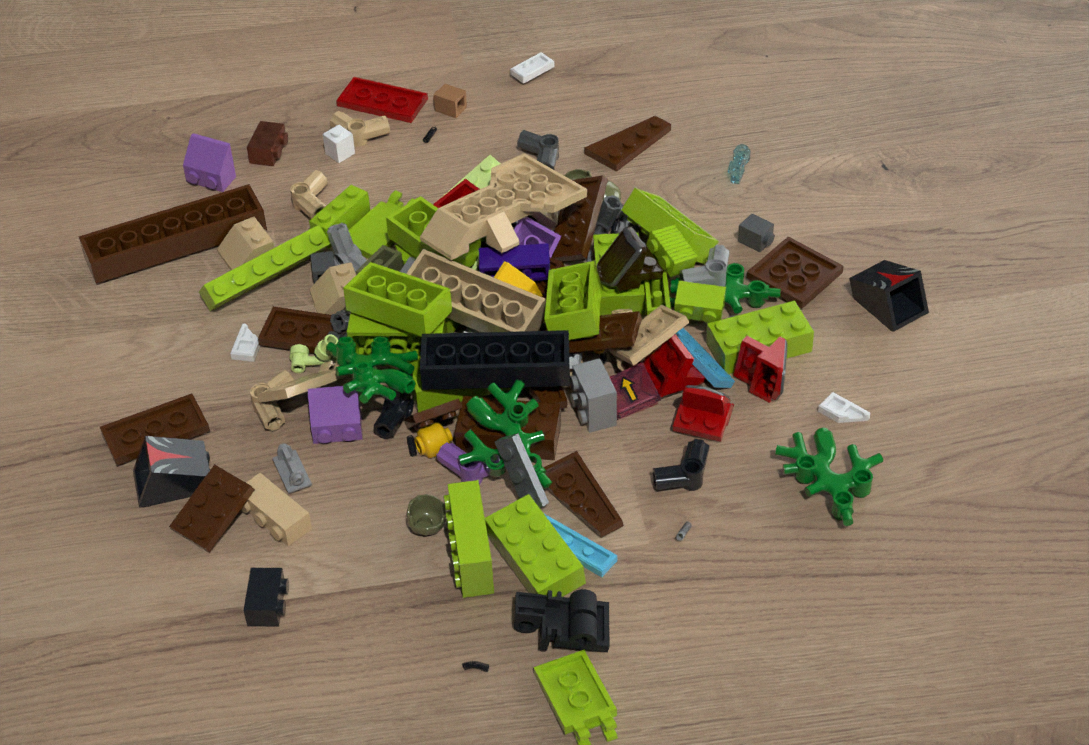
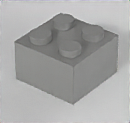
[570,358,617,433]

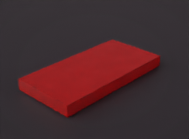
[336,77,428,123]

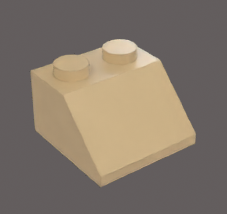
[217,217,274,270]
[310,262,356,315]

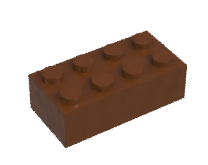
[455,396,561,460]

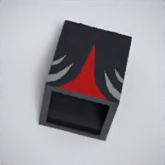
[849,260,929,332]
[133,436,211,508]

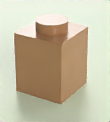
[433,84,467,118]

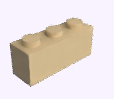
[241,473,312,547]

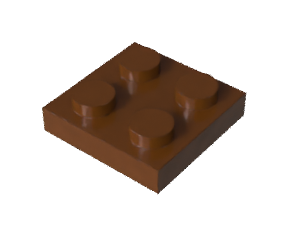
[404,399,462,431]

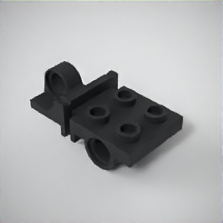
[514,589,610,653]

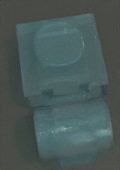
[728,144,751,184]

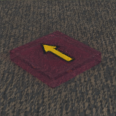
[610,362,661,420]

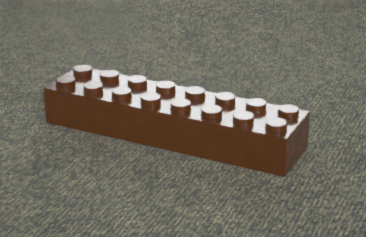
[78,184,267,284]

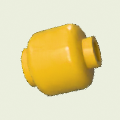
[414,423,453,459]

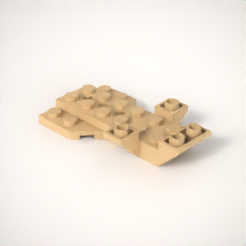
[420,153,587,260]

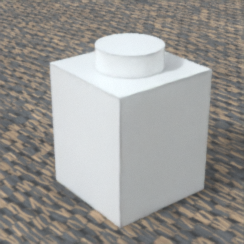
[323,125,355,163]

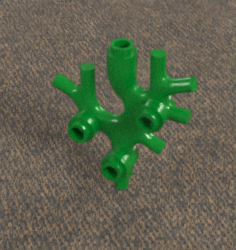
[670,258,781,314]
[326,336,418,403]
[458,380,552,489]
[775,428,883,526]

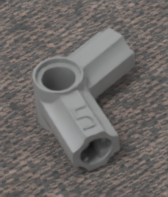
[327,223,367,273]
[679,245,730,287]

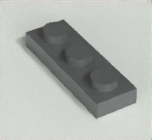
[495,433,549,508]

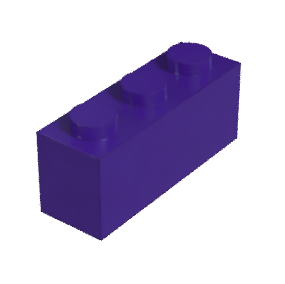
[479,243,550,281]

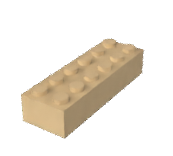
[406,249,546,332]

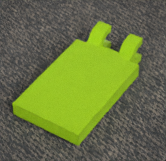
[348,190,415,259]
[533,650,618,745]

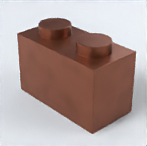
[247,121,288,166]

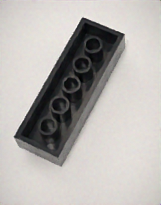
[420,330,570,390]

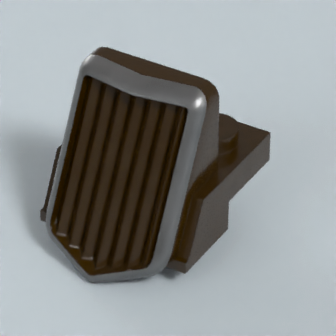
[597,227,664,291]

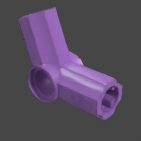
[437,442,499,484]

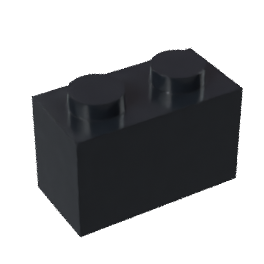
[243,568,289,627]

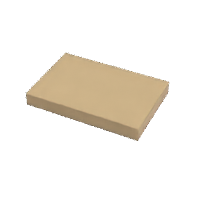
[608,305,689,366]

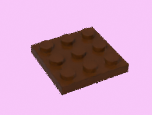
[746,236,844,309]

